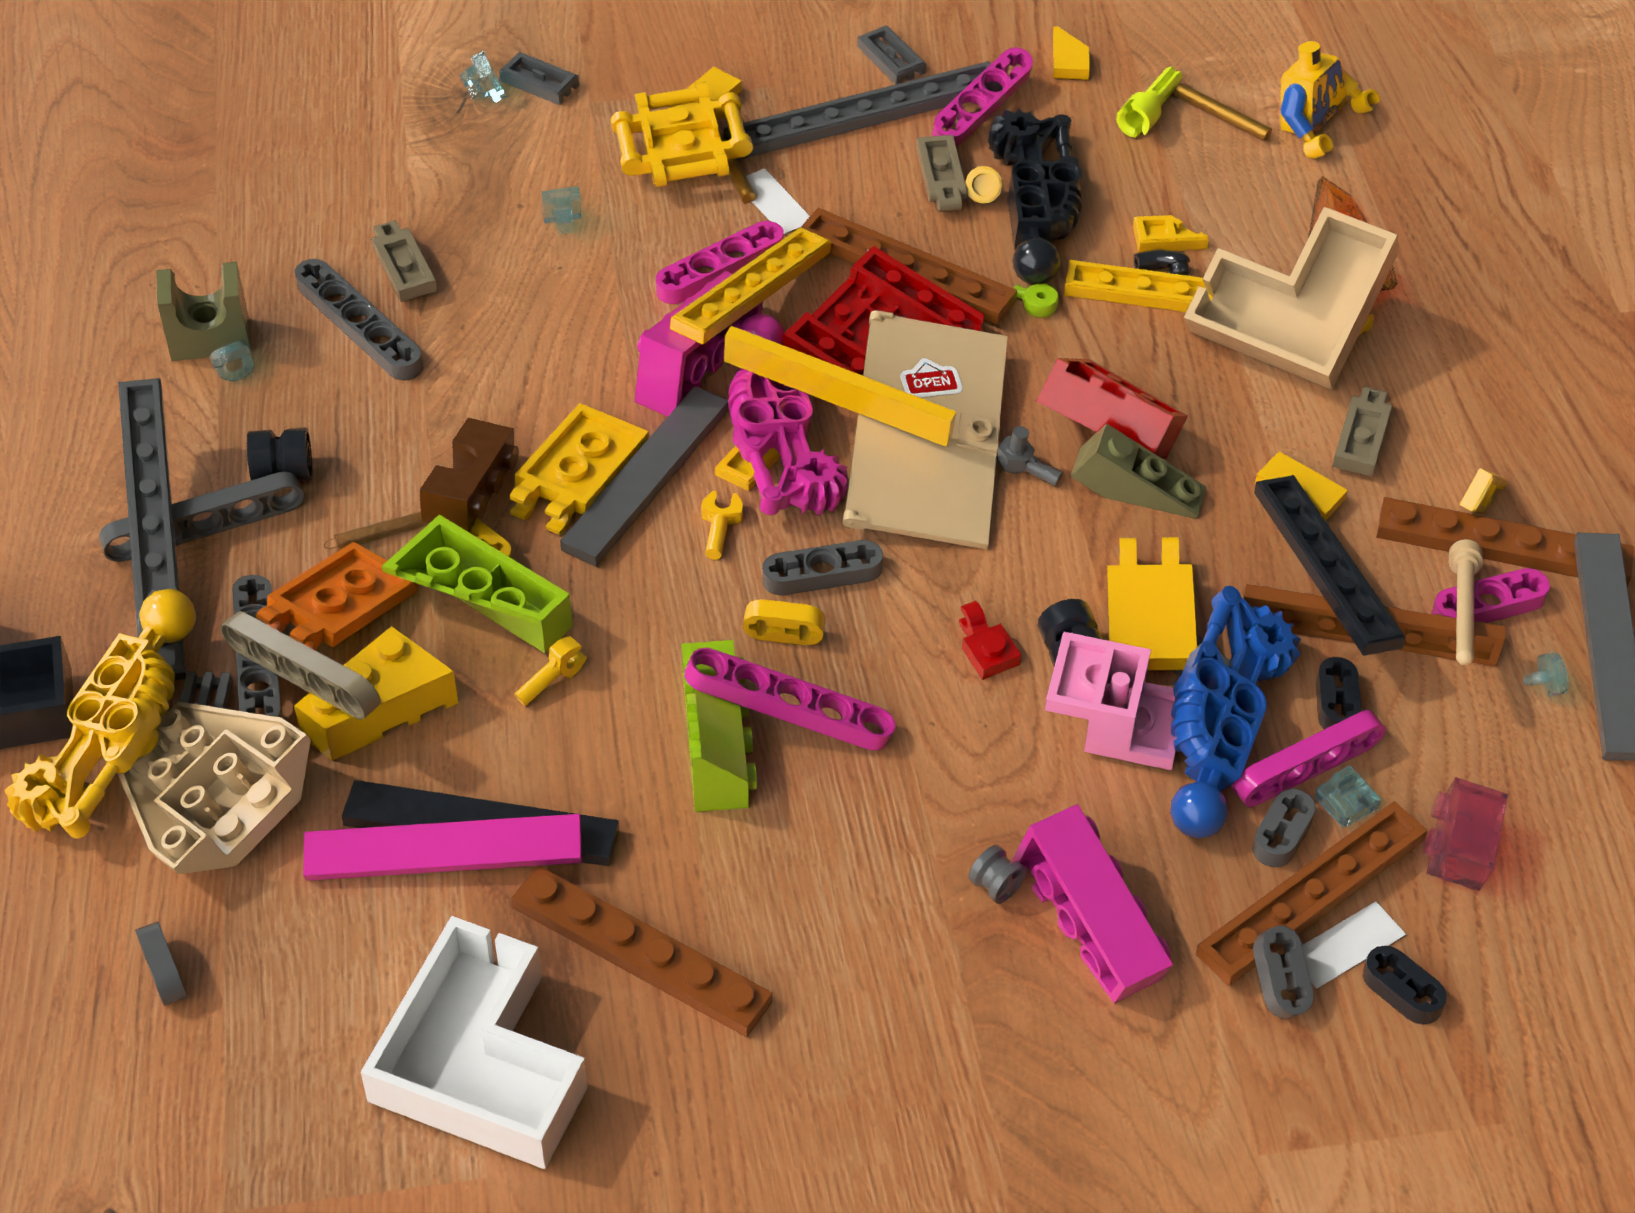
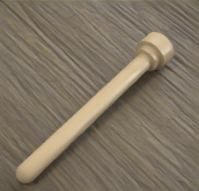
[1448,539,1483,666]

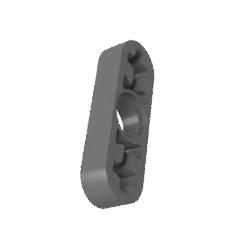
[762,540,883,595]

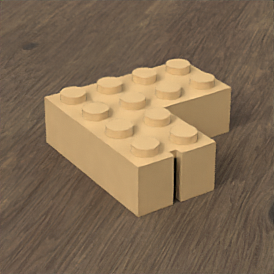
[1184,207,1400,390]

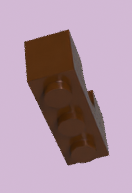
[420,418,519,532]

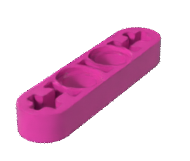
[932,47,1033,146]
[656,221,784,304]
[1232,710,1386,807]

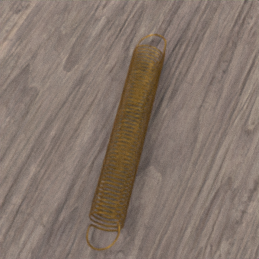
[324,511,428,550]

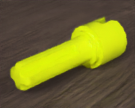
[1116,67,1183,138]

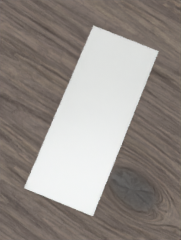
[746,168,810,234]
[1302,902,1406,989]

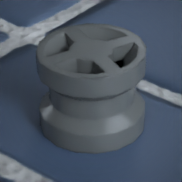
[968,845,1027,904]

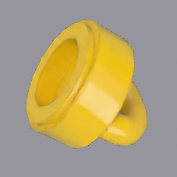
[965,166,1003,204]

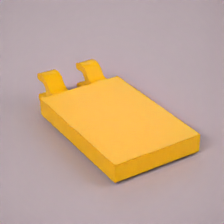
[510,403,649,535]
[1107,537,1197,670]

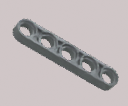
[99,472,304,562]

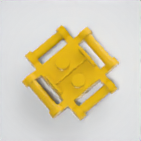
[611,82,753,188]

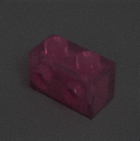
[1423,777,1508,891]

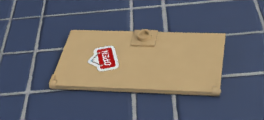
[843,311,1008,549]

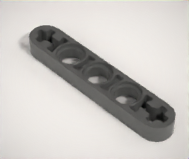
[295,259,423,380]
[232,575,281,718]

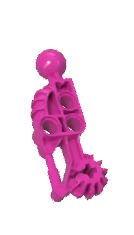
[728,313,848,516]

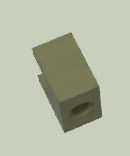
[156,261,251,361]

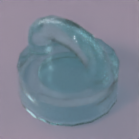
[209,339,254,381]
[1523,652,1569,697]

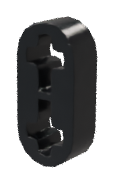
[1316,657,1361,729]
[1362,945,1447,1025]

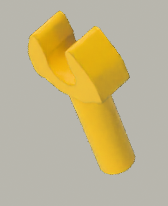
[701,491,743,560]
[514,636,587,706]

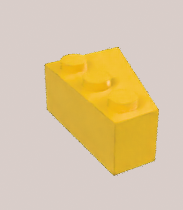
[294,626,458,761]

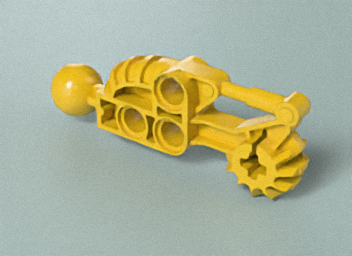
[4,589,196,839]

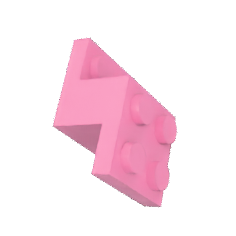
[1045,632,1176,770]

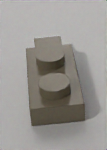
[916,135,967,212]
[371,220,437,302]
[1332,386,1392,477]

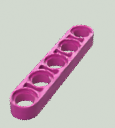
[684,648,896,751]

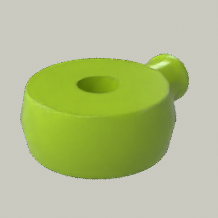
[1013,284,1059,318]

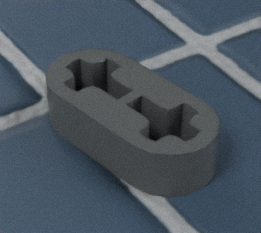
[1253,789,1315,867]
[135,921,187,1006]
[1253,925,1313,1019]

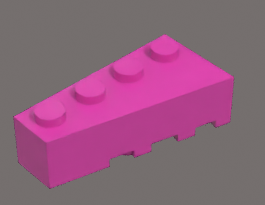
[634,271,763,417]
[1012,804,1173,1003]

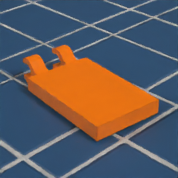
[256,542,418,651]

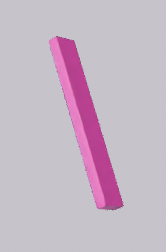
[303,814,582,881]

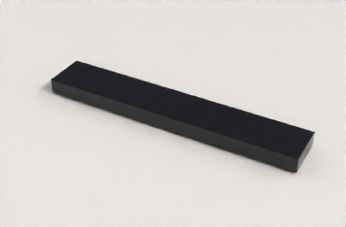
[1254,475,1406,656]
[341,780,620,867]

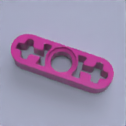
[1431,568,1550,623]

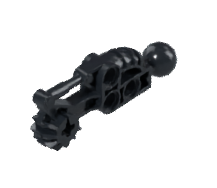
[988,108,1082,285]

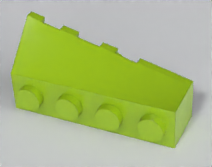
[382,515,573,653]
[681,640,757,812]

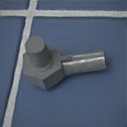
[996,426,1063,487]

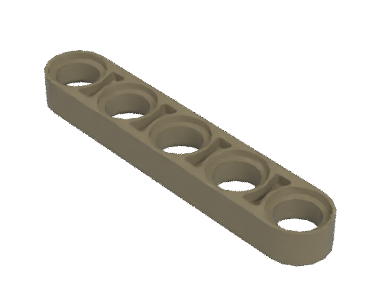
[220,611,381,720]

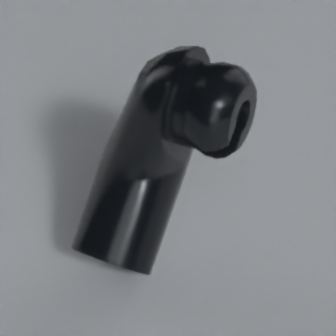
[1133,249,1191,276]

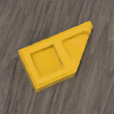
[1459,468,1508,514]

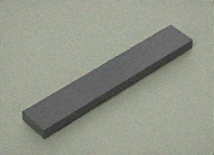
[560,386,729,567]
[1574,532,1635,761]

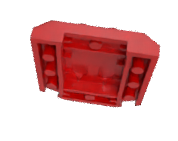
[782,246,984,376]

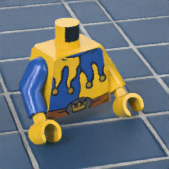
[1280,41,1380,159]

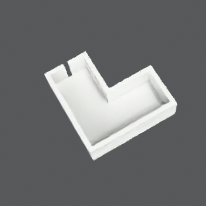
[360,916,588,1169]

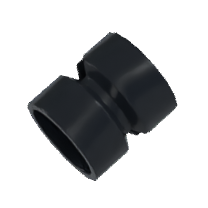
[247,427,313,481]
[1037,599,1104,667]

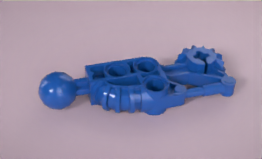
[1170,586,1301,839]

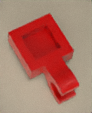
[959,600,1021,680]

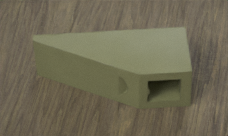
[1070,423,1206,519]

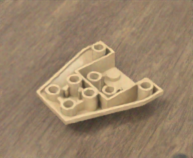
[118,701,311,874]

